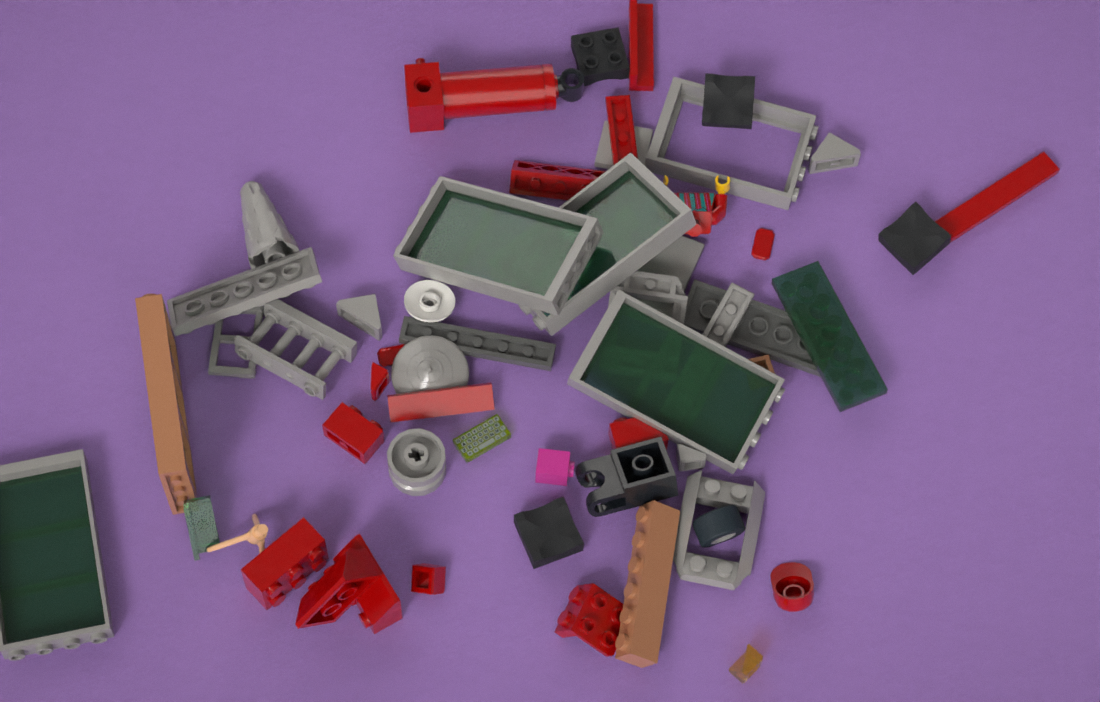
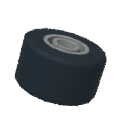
[692,505,745,548]

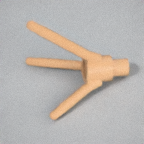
[206,514,268,554]

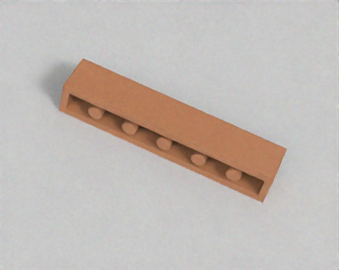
[615,500,680,668]

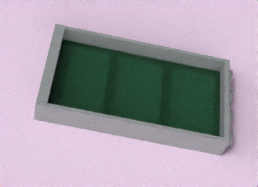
[488,153,697,336]
[393,176,604,316]
[567,289,785,474]
[0,449,114,661]

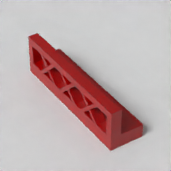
[629,0,654,91]
[509,160,610,205]

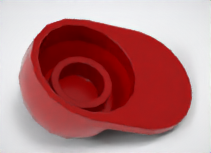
[770,562,814,612]

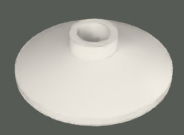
[404,280,455,322]

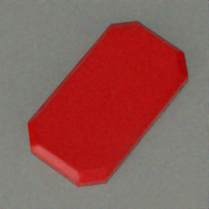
[751,228,775,260]
[377,344,405,367]

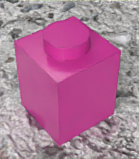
[535,448,575,486]

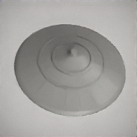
[391,335,469,394]

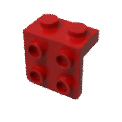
[554,583,624,657]

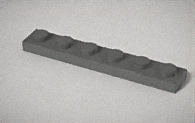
[399,316,556,371]

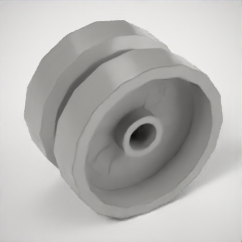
[387,428,446,496]

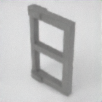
[208,306,264,379]

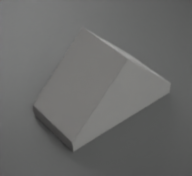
[808,132,861,174]
[336,294,382,341]

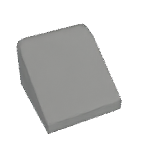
[676,444,707,471]

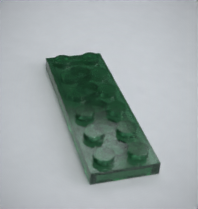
[771,261,888,412]

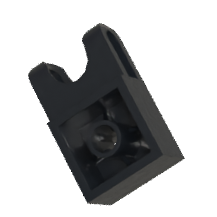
[575,437,678,517]

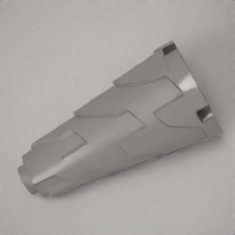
[240,181,299,269]

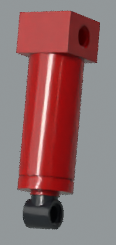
[404,58,584,133]

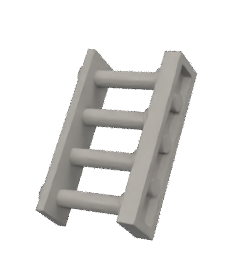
[235,299,357,400]

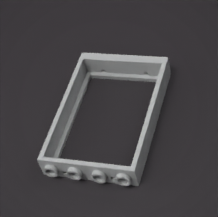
[645,77,819,210]

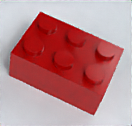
[241,517,329,610]

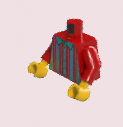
[657,175,730,237]

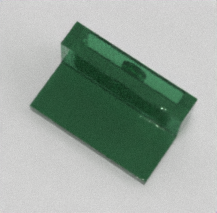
[184,495,220,561]

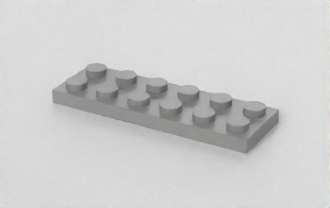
[167,247,322,336]

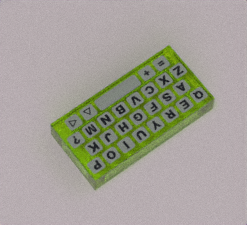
[453,414,511,463]

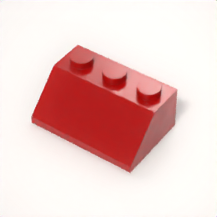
[333,534,403,634]
[295,548,382,629]

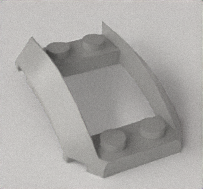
[599,271,688,386]
[673,470,765,590]

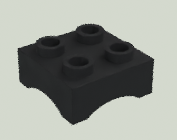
[571,27,630,86]
[702,73,755,129]
[878,202,951,275]
[514,496,584,569]

